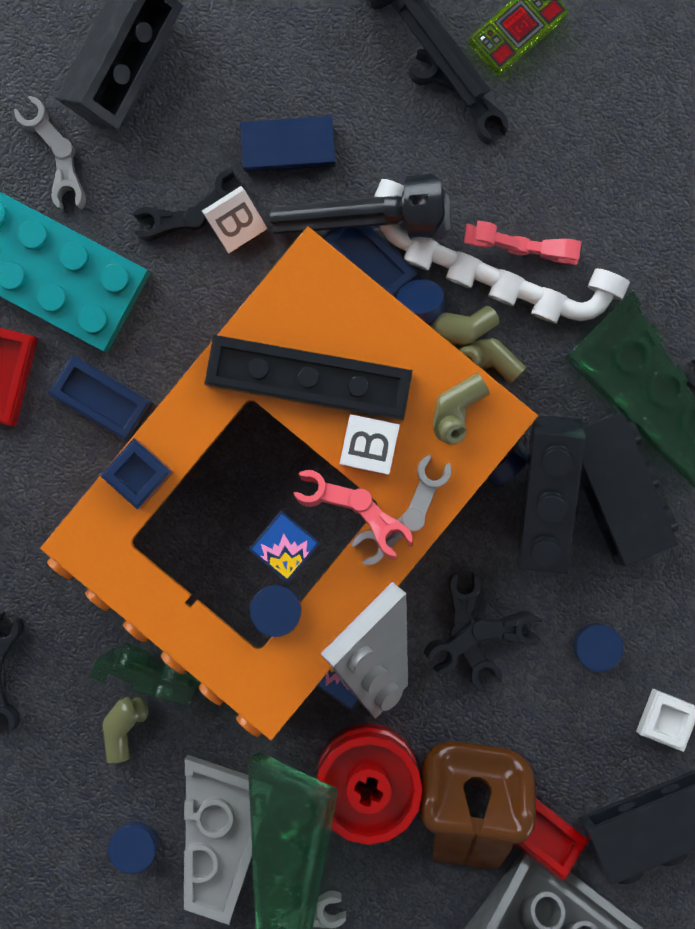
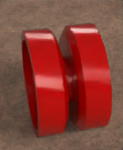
[315,722,423,845]

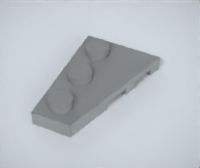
[321,582,408,719]
[184,754,275,925]

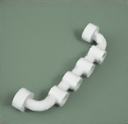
[374,179,630,324]

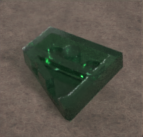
[89,643,201,706]

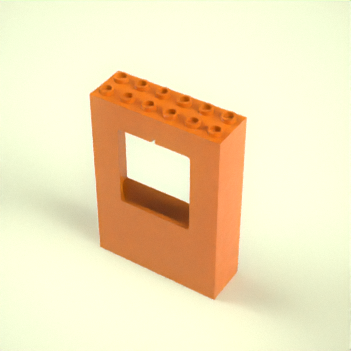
[40,226,539,740]

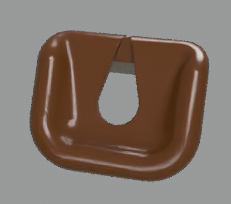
[420,741,536,870]

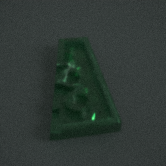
[564,290,695,488]
[247,752,338,929]

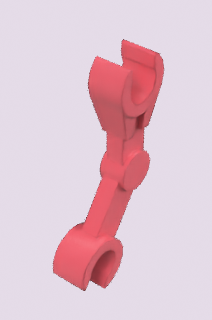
[464,221,582,265]
[293,470,413,560]

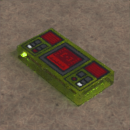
[468,0,569,77]

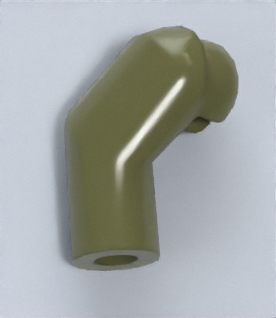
[428,306,499,347]
[459,338,526,384]
[432,373,490,445]
[102,697,148,763]

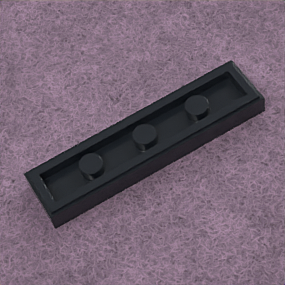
[204,335,413,421]

